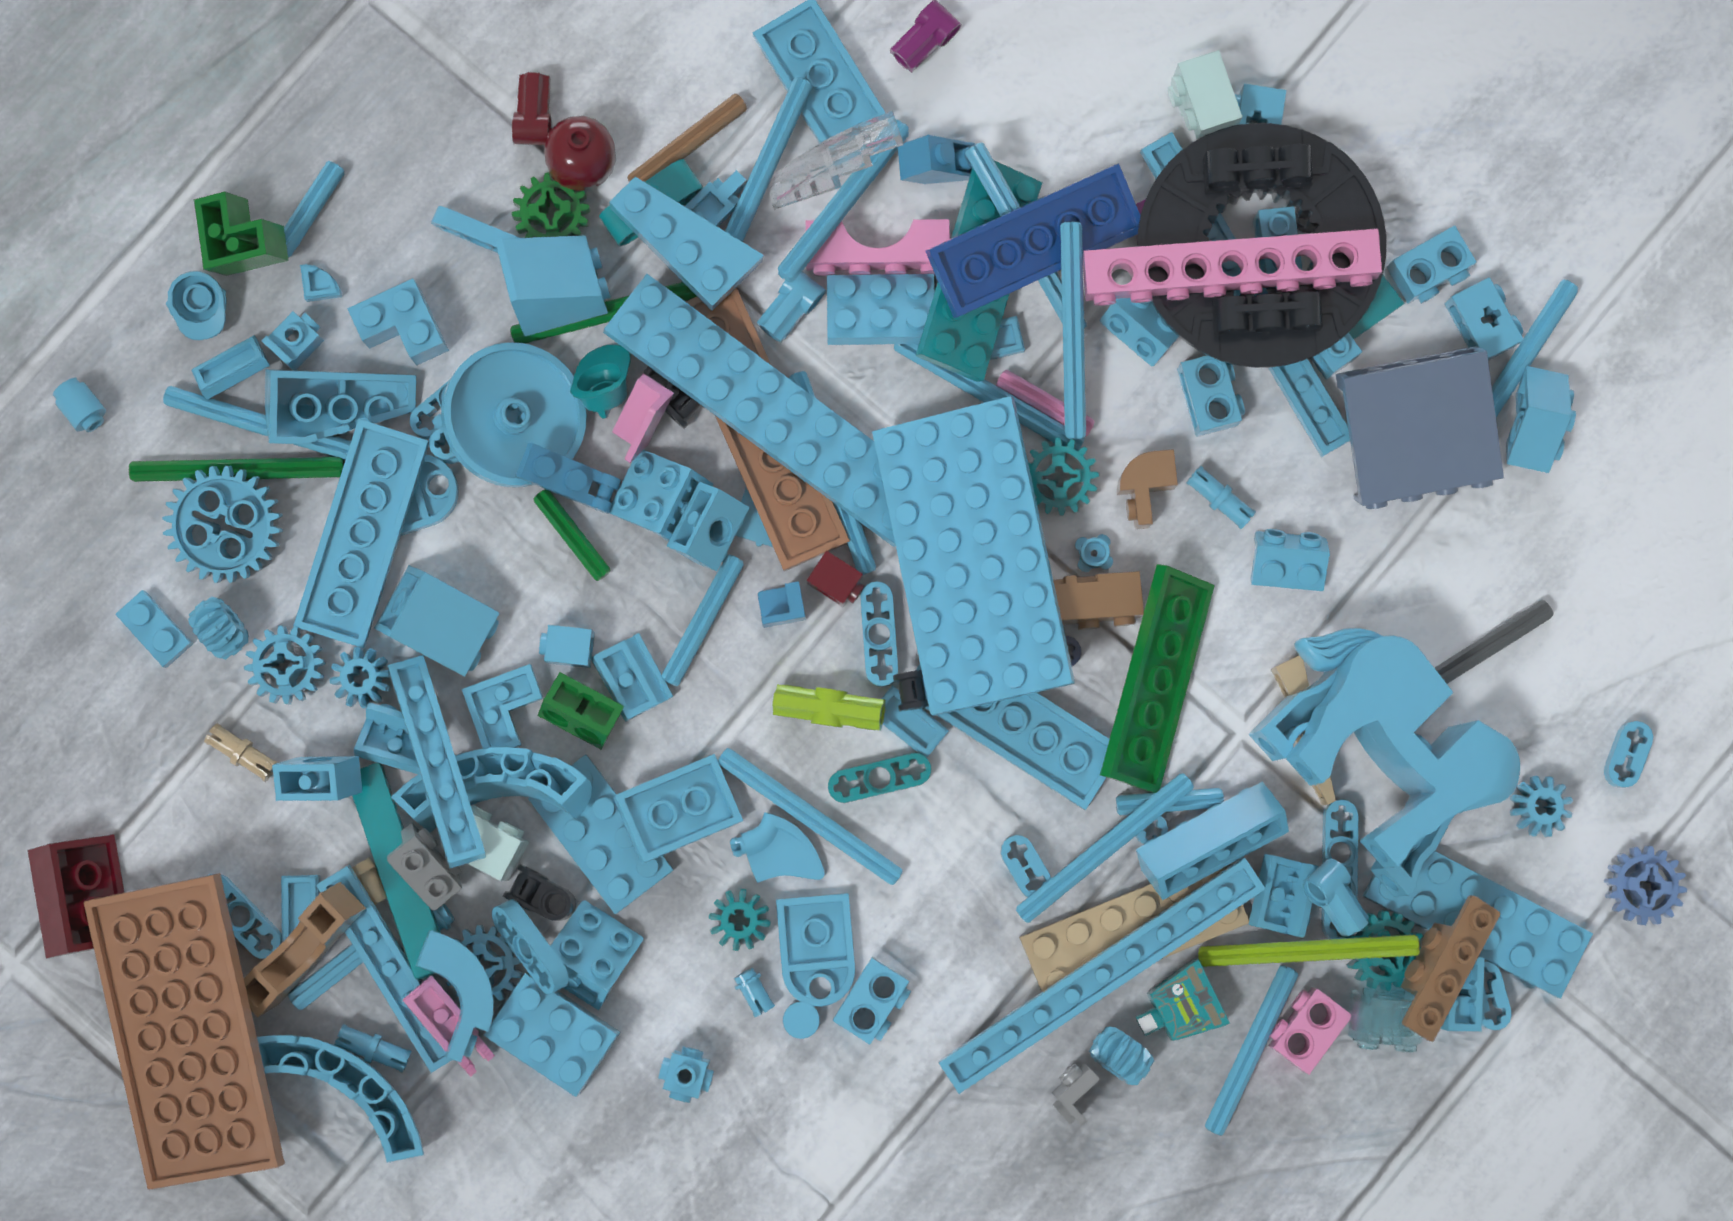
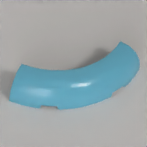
[391,747,592,833]
[257,1035,424,1163]

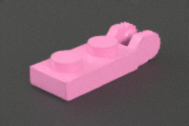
[402,976,495,1077]

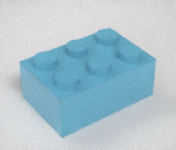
[484,972,621,1097]

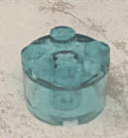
[1348,988,1423,1052]

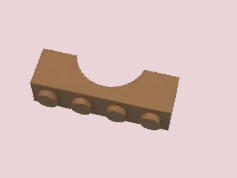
[244,882,366,1017]

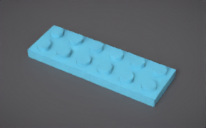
[293,419,429,648]
[915,664,1109,810]
[1363,851,1593,999]

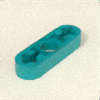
[828,753,931,803]

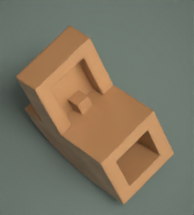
[1117,449,1178,529]

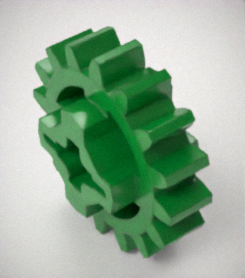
[512,173,591,238]

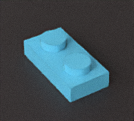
[115,590,193,668]

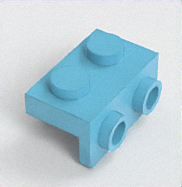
[1100,298,1179,366]
[1250,529,1330,591]
[354,703,420,774]
[1248,854,1319,938]

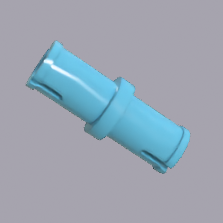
[1186,465,1256,529]
[334,1024,412,1073]

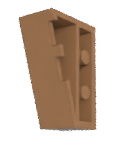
[1053,571,1144,630]

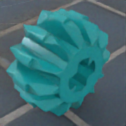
[709,889,771,951]

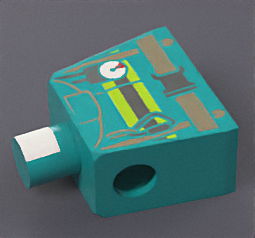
[1135,959,1230,1041]

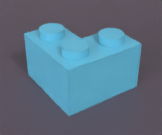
[347,278,449,365]
[1506,366,1576,473]

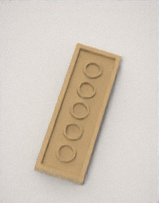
[1019,866,1249,992]

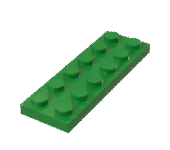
[1100,564,1215,793]

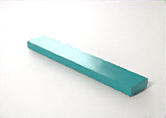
[352,762,441,980]

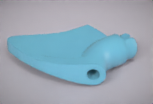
[730,812,825,883]

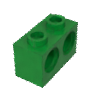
[537,672,624,750]

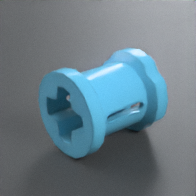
[429,427,459,464]

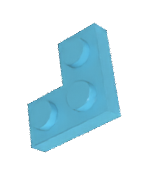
[462,664,544,749]

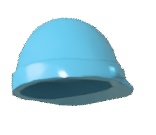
[166,271,227,340]

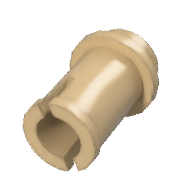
[352,857,387,905]

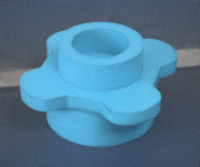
[1075,534,1113,572]

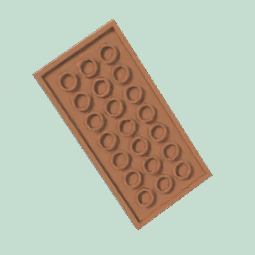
[84,873,285,1190]

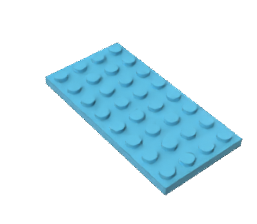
[872,396,1075,716]

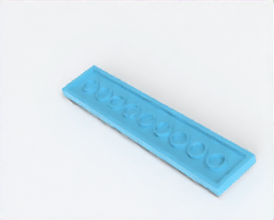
[603,274,896,547]

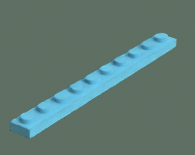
[1140,132,1350,458]
[938,858,1266,1094]

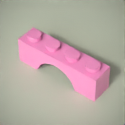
[806,219,950,276]

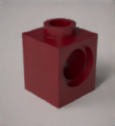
[806,550,865,607]

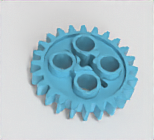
[162,466,283,583]

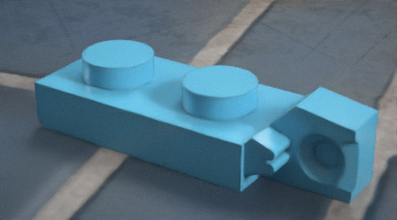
[685,170,747,227]

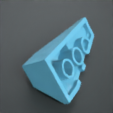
[265,369,416,444]

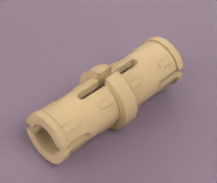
[204,723,278,782]

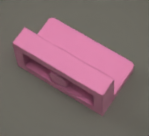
[612,374,674,463]

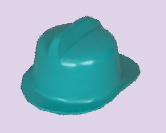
[570,344,631,419]

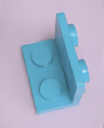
[609,450,714,542]
[551,900,643,1010]

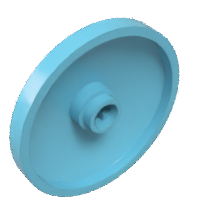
[441,342,587,488]

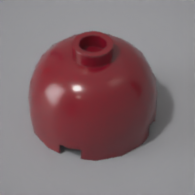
[544,116,616,191]

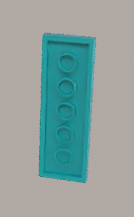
[916,160,1043,382]

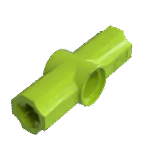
[772,684,886,731]

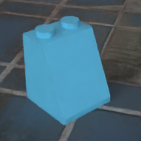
[495,235,611,336]
[374,565,500,677]

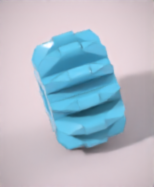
[188,597,249,660]
[329,647,391,709]
[1510,776,1573,837]
[1089,1027,1154,1085]

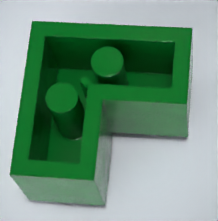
[194,191,289,276]

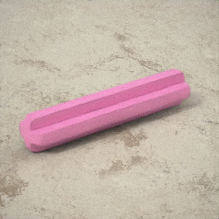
[996,370,1095,437]

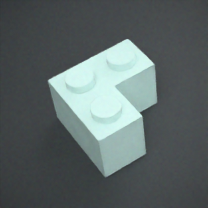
[1168,50,1242,140]
[440,805,529,881]

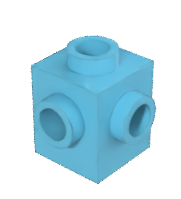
[658,1046,714,1103]

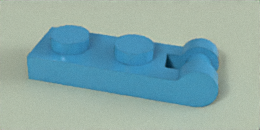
[515,443,621,514]

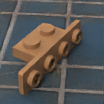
[1401,895,1500,1042]

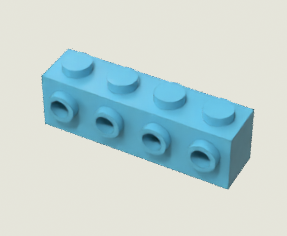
[1136,781,1289,900]

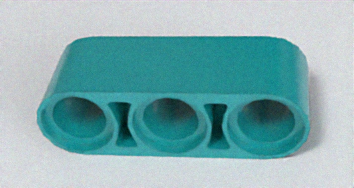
[599,159,704,247]

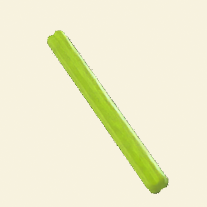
[1198,935,1420,967]

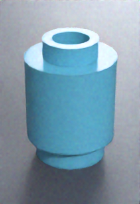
[53,378,106,432]

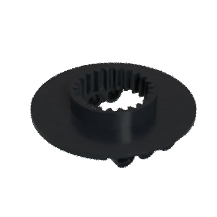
[1137,123,1386,368]

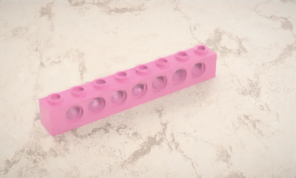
[1083,229,1382,306]

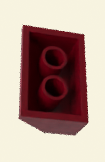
[27,834,125,959]

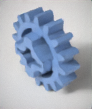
[1604,846,1687,925]

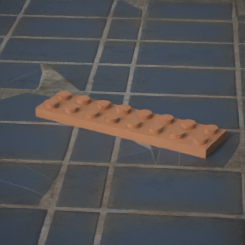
[686,287,850,572]

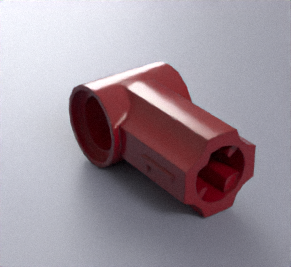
[512,72,552,146]

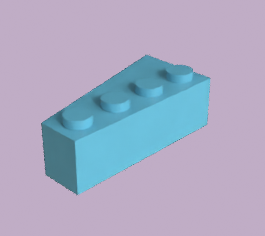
[609,177,764,311]

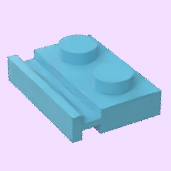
[591,633,673,722]

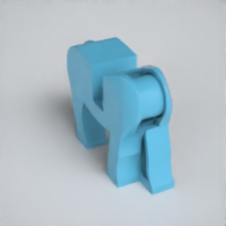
[1248,628,1520,897]

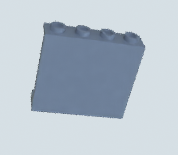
[1335,346,1504,509]

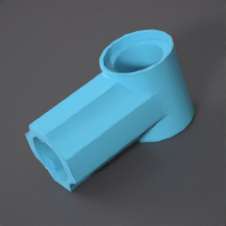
[757,271,826,343]
[1302,858,1369,937]

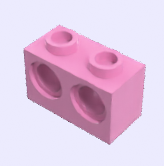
[1268,987,1353,1075]

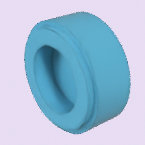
[783,1001,820,1039]

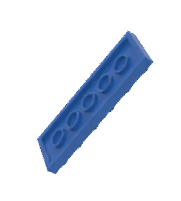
[925,163,1141,318]

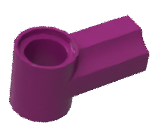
[890,0,962,73]

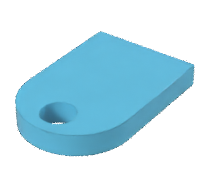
[400,455,459,536]
[776,893,855,1007]

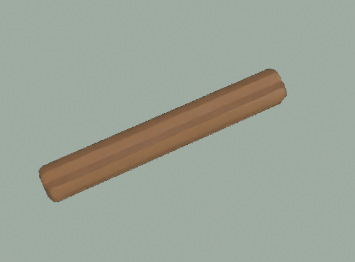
[627,93,747,182]

